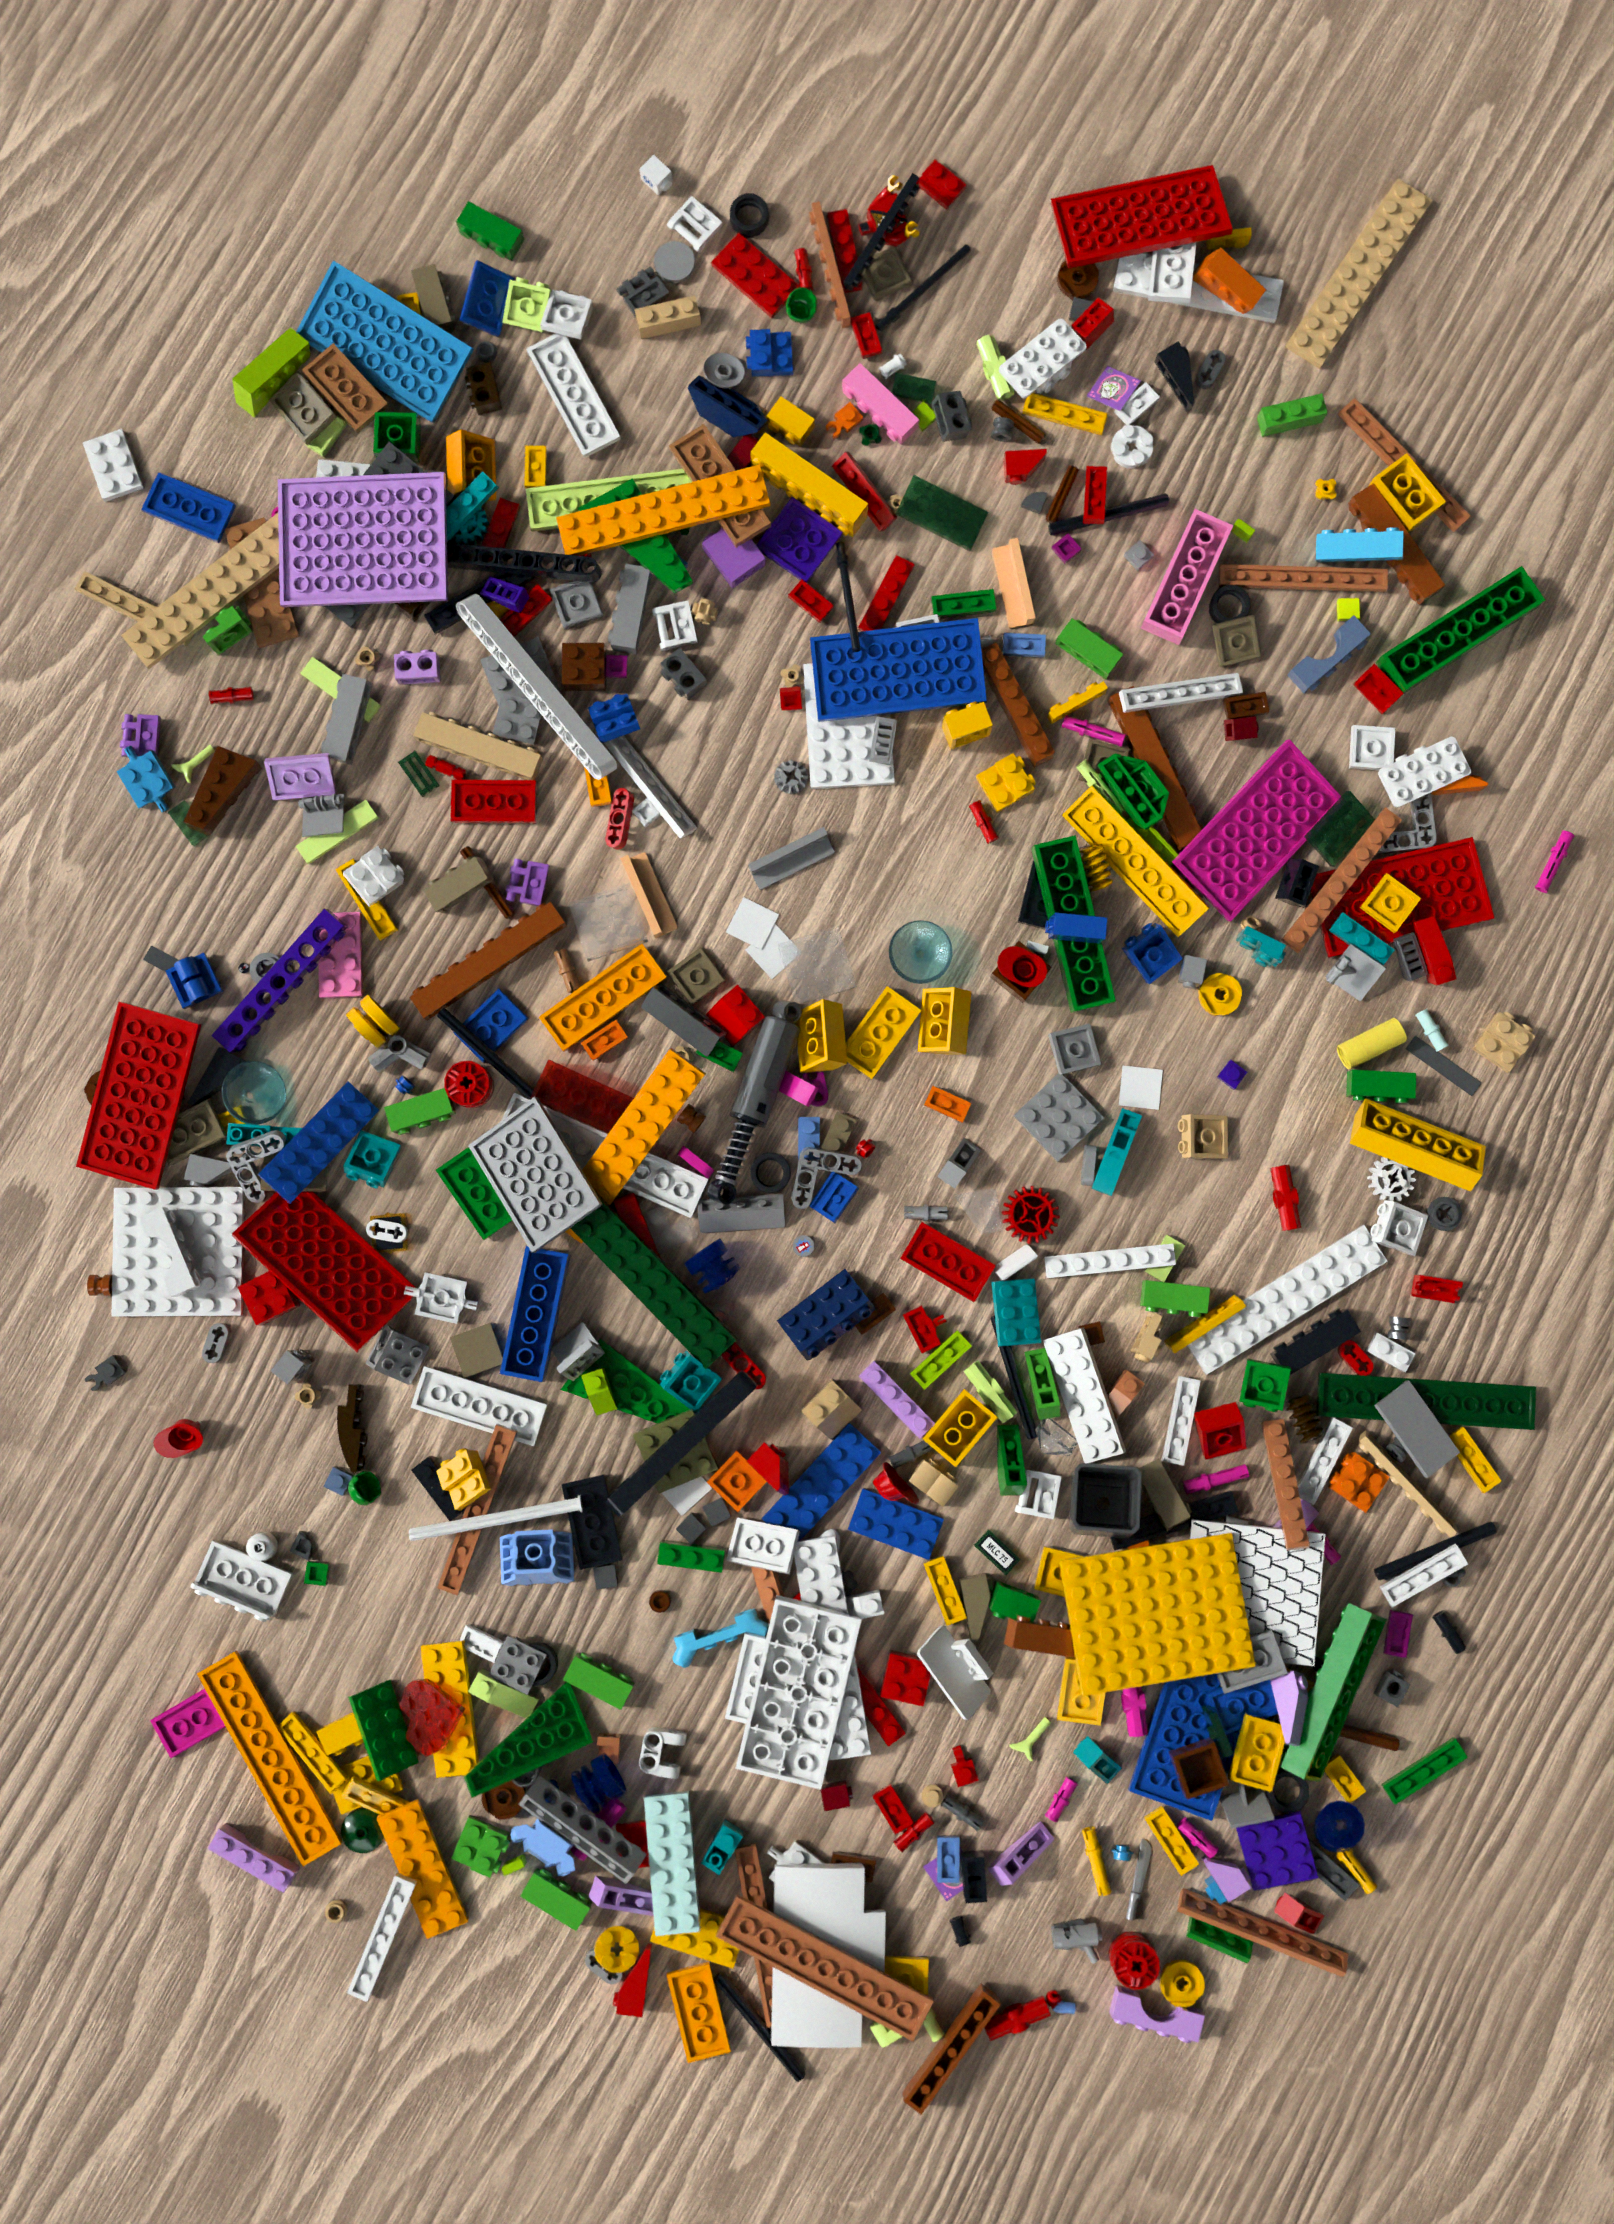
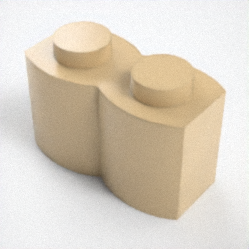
[908,1459,959,1507]

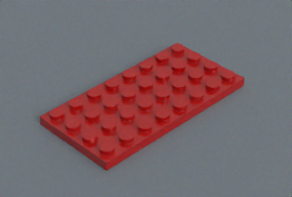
[1051,165,1233,269]
[1311,837,1494,958]
[76,1001,202,1190]
[232,1191,416,1353]

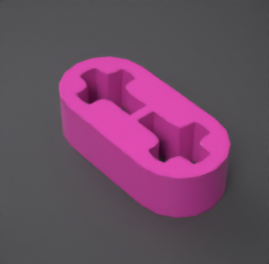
[677,1146,715,1179]

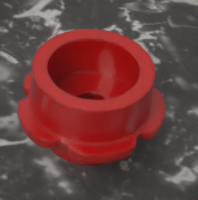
[856,1139,876,1159]

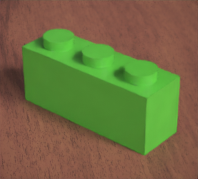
[1257,393,1328,437]
[1055,618,1123,680]
[384,1088,456,1135]
[1140,1280,1210,1317]
[563,1652,635,1710]
[520,1868,592,1931]

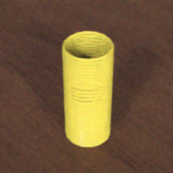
[1337,1018,1407,1070]

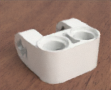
[639,1727,687,1779]

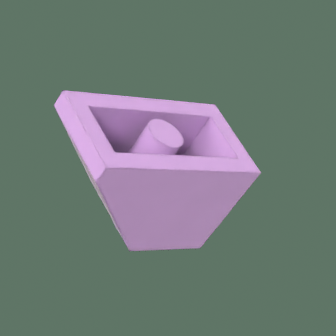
[1201,1856,1251,1902]

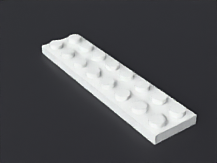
[1113,253,1284,323]

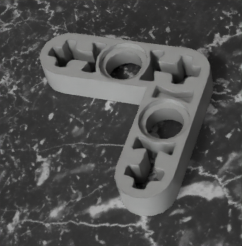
[1378,793,1436,854]
[226,1130,286,1203]
[791,1147,862,1209]

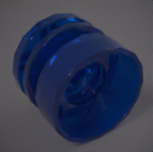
[684,1238,741,1294]
[571,1752,627,1814]
[1313,1801,1365,1853]

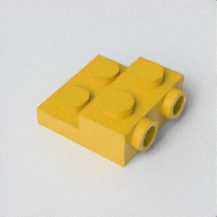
[976,753,1036,813]
[437,1448,491,1510]

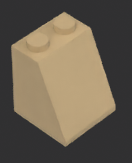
[801,1379,862,1440]

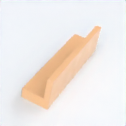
[992,538,1035,629]
[620,852,678,938]

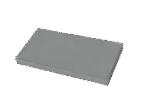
[1374,1380,1460,1478]

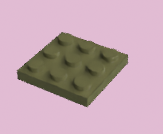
[633,1409,719,1494]

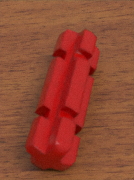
[425,755,466,780]

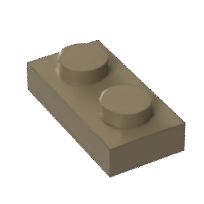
[821,1111,856,1158]

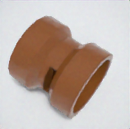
[677,1104,706,1133]
[87,1275,112,1296]

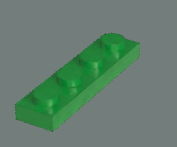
[1381,1737,1468,1805]

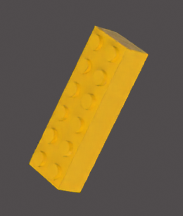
[750,432,868,538]
[1350,1098,1486,1192]

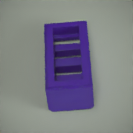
[480,577,529,613]

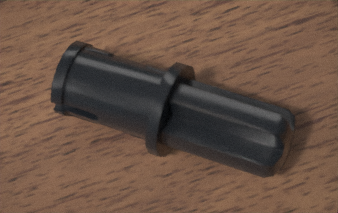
[1432,1610,1466,1654]

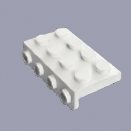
[190,1540,293,1622]

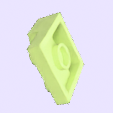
[502,277,552,332]

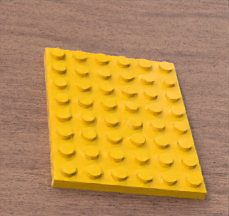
[1059,1533,1256,1696]

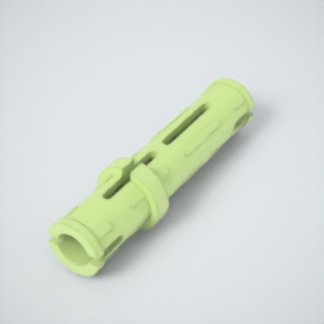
[1076,759,1125,813]

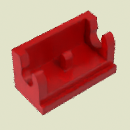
[1070,297,1114,351]
[1353,663,1404,714]
[1411,1275,1463,1303]

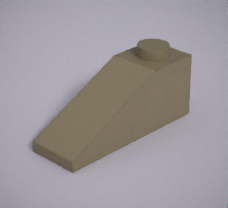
[959,1573,993,1645]

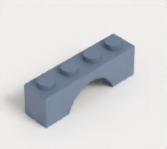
[1287,616,1371,693]

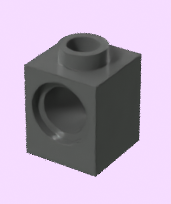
[1374,1670,1410,1707]

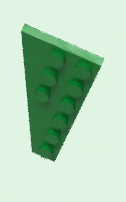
[578,478,693,594]

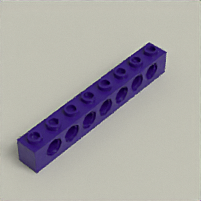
[211,908,348,1053]

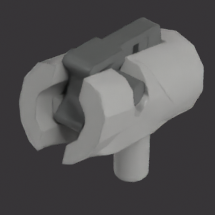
[1051,1918,1102,1963]

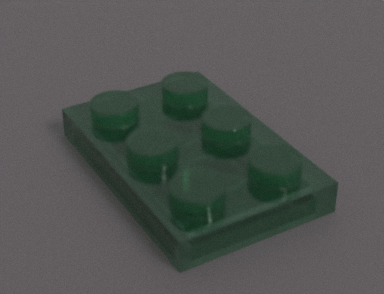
[1304,791,1375,867]

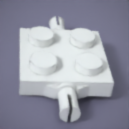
[404,1272,478,1324]
[767,1840,826,1882]

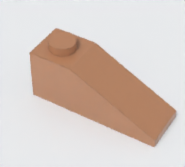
[1107,1370,1145,1420]

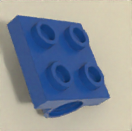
[165,953,223,1009]

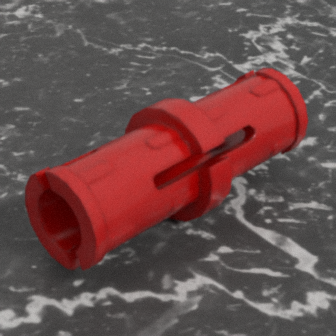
[794,248,814,291]
[209,687,254,704]
[969,800,999,844]
[893,1812,935,1853]

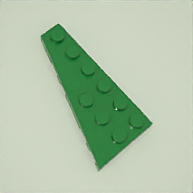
[560,1338,696,1423]
[463,1682,593,1798]

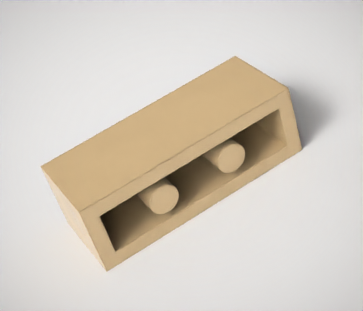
[634,295,701,339]

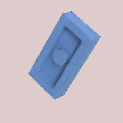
[1002,633,1046,658]
[798,1117,820,1160]
[937,1836,960,1883]

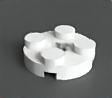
[1111,425,1153,469]

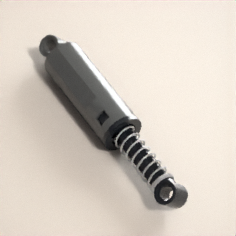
[707,1000,802,1204]

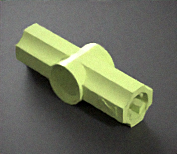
[977,335,1015,401]
[964,1360,1017,1423]

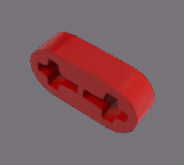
[1337,1340,1374,1376]

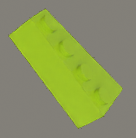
[232,327,310,418]

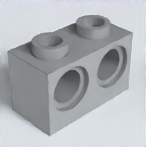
[271,1349,314,1384]

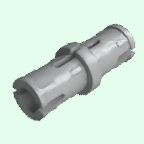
[904,1204,947,1221]

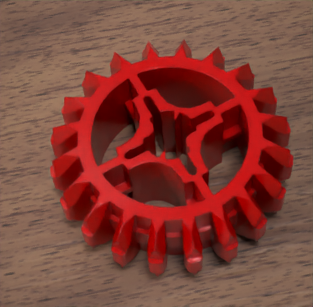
[1001,1186,1060,1244]

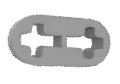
[1081,1145,1096,1186]
[202,1323,231,1363]
[585,1948,623,1984]

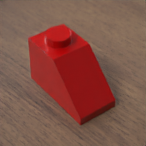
[1003,449,1047,485]
[1274,1892,1325,1935]

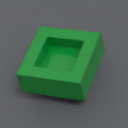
[304,1561,330,1586]

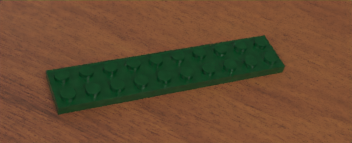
[571,1191,738,1369]
[1317,1373,1536,1430]

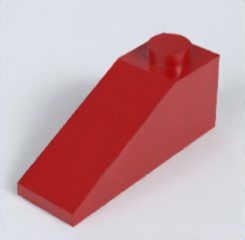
[1413,916,1457,986]
[613,1943,652,2018]

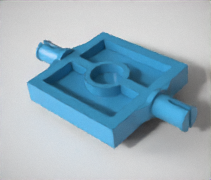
[116,746,176,813]

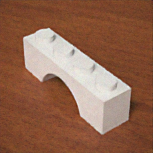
[138,1207,201,1297]

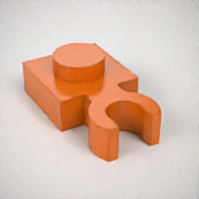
[826,402,863,439]

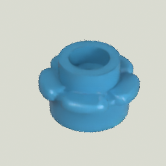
[1112,1845,1134,1861]

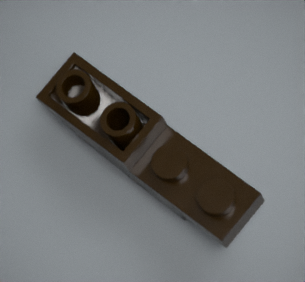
[337,1384,368,1473]

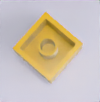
[942,701,993,750]

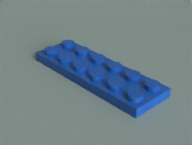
[258,1081,379,1204]
[762,1423,881,1541]

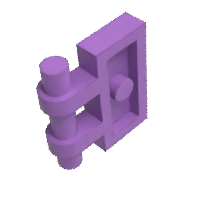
[120,714,161,757]
[506,859,550,906]

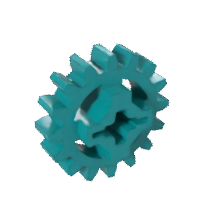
[450,507,489,545]

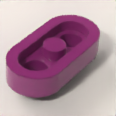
[802,1071,829,1107]

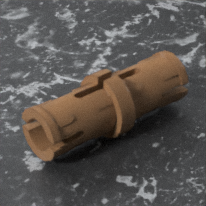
[554,949,580,993]

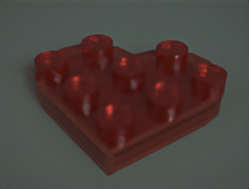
[399,1679,466,1756]

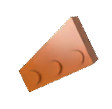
[1192,248,1266,314]

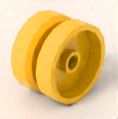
[346,994,400,1049]

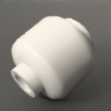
[246,1532,278,1562]

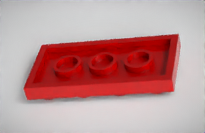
[711,233,800,318]
[450,780,537,823]
[900,1222,996,1302]

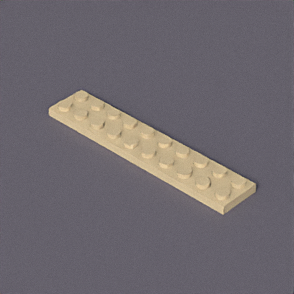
[1285,179,1432,369]
[121,513,279,669]

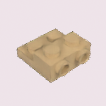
[1472,1012,1536,1073]
[1178,1114,1228,1159]
[1131,1312,1163,1363]

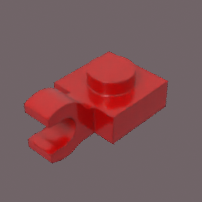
[951,1745,979,1787]

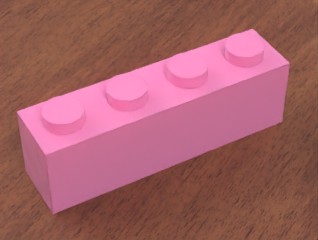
[842,363,919,444]

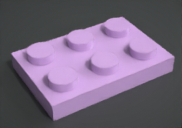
[264,753,337,800]

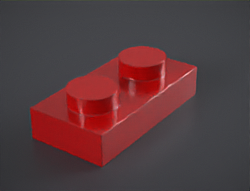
[850,312,882,359]
[788,579,834,623]
[872,1783,914,1835]

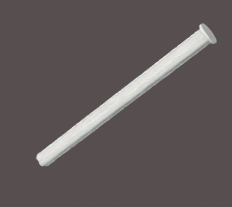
[409,1495,583,1541]

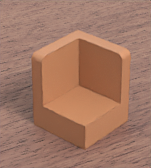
[597,1733,622,1764]

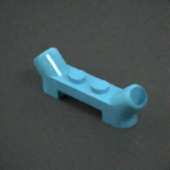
[672,1608,769,1668]

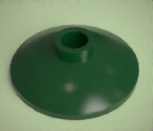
[341,1808,384,1853]

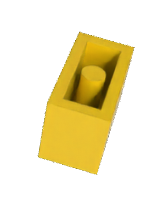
[766,396,815,447]
[316,1712,364,1756]

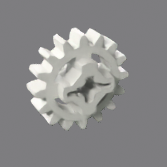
[1367,1157,1416,1201]

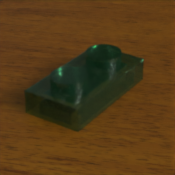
[892,373,937,404]

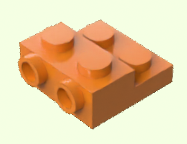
[1328,1452,1390,1513]

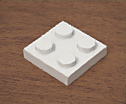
[1349,725,1395,770]

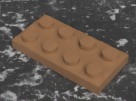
[302,343,389,433]

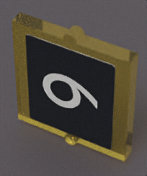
[370,1212,408,1254]

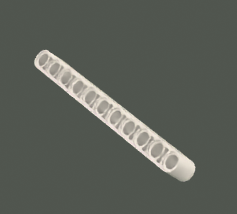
[456,594,617,780]

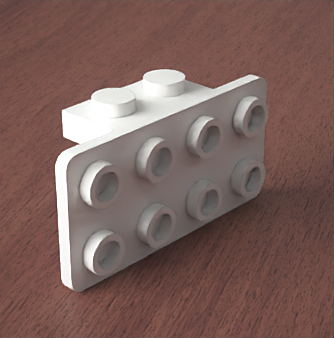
[999,318,1086,398]
[1378,737,1471,808]
[917,1626,993,1720]

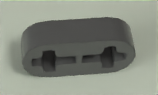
[1196,350,1226,389]

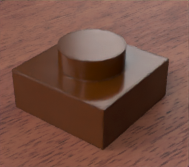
[1078,1321,1105,1346]

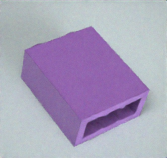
[702,527,766,589]

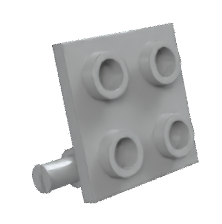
[1325,943,1387,1001]
[1220,1770,1274,1829]

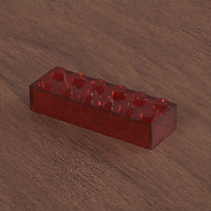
[531,1059,650,1152]

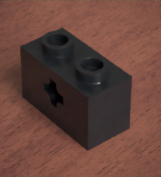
[1275,858,1320,906]

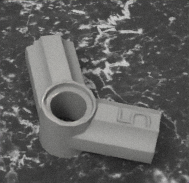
[368,1036,431,1073]

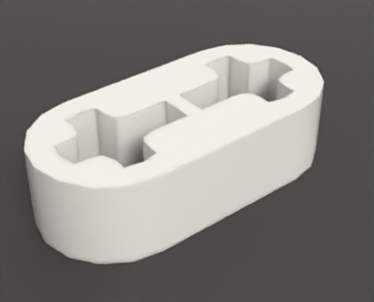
[366,1219,408,1243]

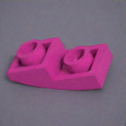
[779,1071,819,1107]

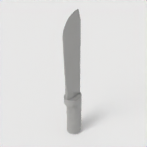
[1126,1839,1151,1921]

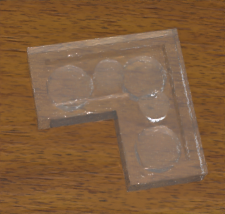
[643,1206,699,1253]

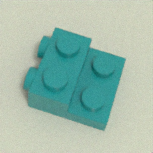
[1236,926,1286,967]
[343,1130,401,1189]
[660,1351,722,1412]

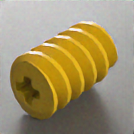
[1079,845,1113,892]

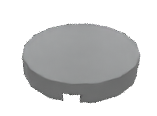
[654,241,695,284]

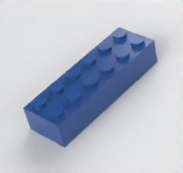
[500,1246,571,1382]

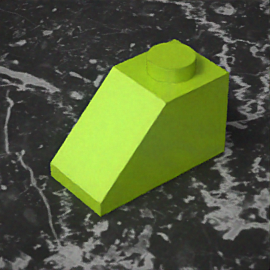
[581,1368,617,1416]

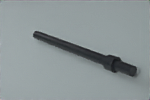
[875,244,971,332]
[836,542,861,652]

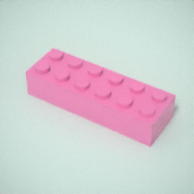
[1140,509,1233,645]

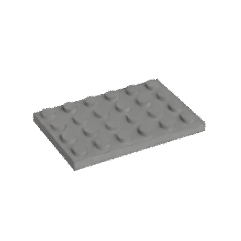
[468,1097,603,1253]

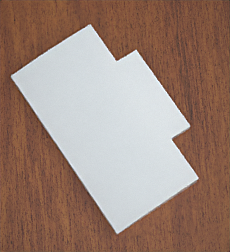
[725,1595,861,1790]
[771,1863,886,2048]

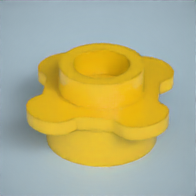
[1315,479,1336,500]

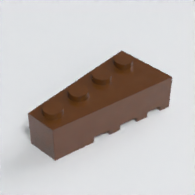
[183,746,262,836]

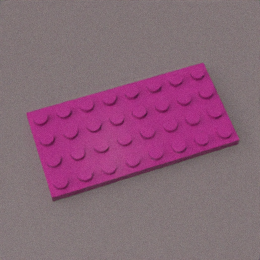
[1172,739,1344,922]

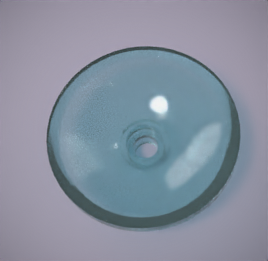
[889,920,953,984]
[222,1061,286,1125]

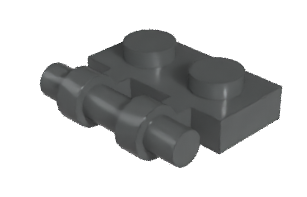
[616,267,670,318]

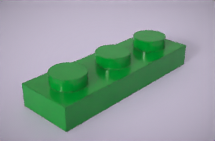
[931,589,996,618]
[1186,1916,1253,1963]

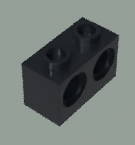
[961,1850,988,1904]

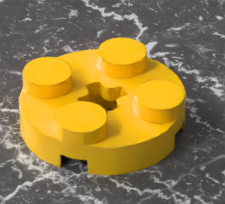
[1198,973,1242,1016]
[594,1926,639,1973]
[1159,1959,1205,2007]

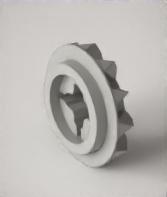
[774,760,808,794]
[249,953,281,983]

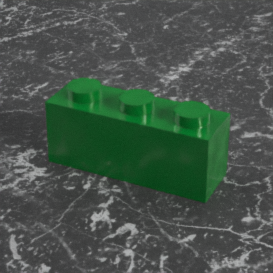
[456,201,524,260]
[1346,1069,1416,1104]
[657,1540,726,1573]

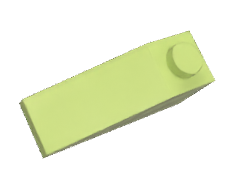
[468,1668,539,1718]

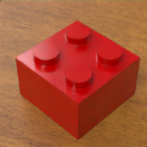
[238,1271,301,1326]
[880,1650,931,1707]

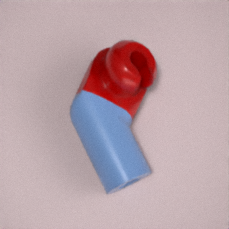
[1046,1990,1075,2014]

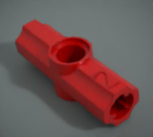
[1270,1165,1301,1231]
[984,1996,1051,2041]

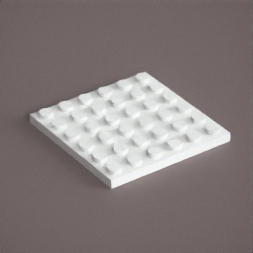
[112,1187,245,1317]

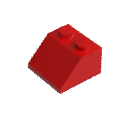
[706,985,765,1047]
[1194,1402,1247,1460]
[746,1442,789,1496]

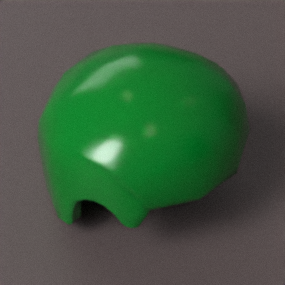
[786,287,817,324]
[348,1470,381,1506]

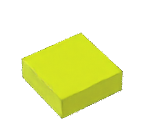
[1337,598,1360,621]

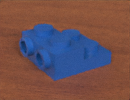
[746,329,793,377]
[588,693,640,743]
[1122,923,1183,984]

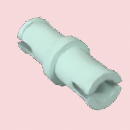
[1415,1009,1449,1052]

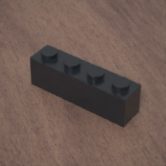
[1270,1308,1361,1375]

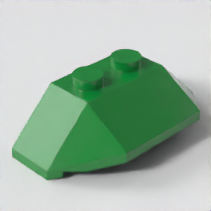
[1098,753,1169,831]

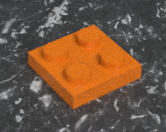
[707,1450,767,1512]

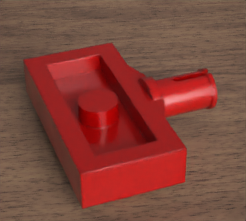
[903,1305,947,1354]

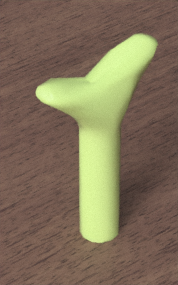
[171,745,215,783]
[1009,1717,1051,1761]

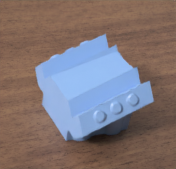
[500,1529,574,1586]
[510,1818,575,1877]

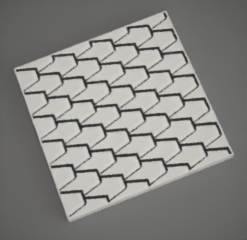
[1190,1519,1325,1666]

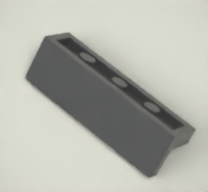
[641,983,727,1057]

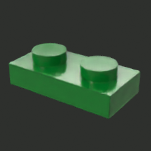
[696,1042,743,1073]

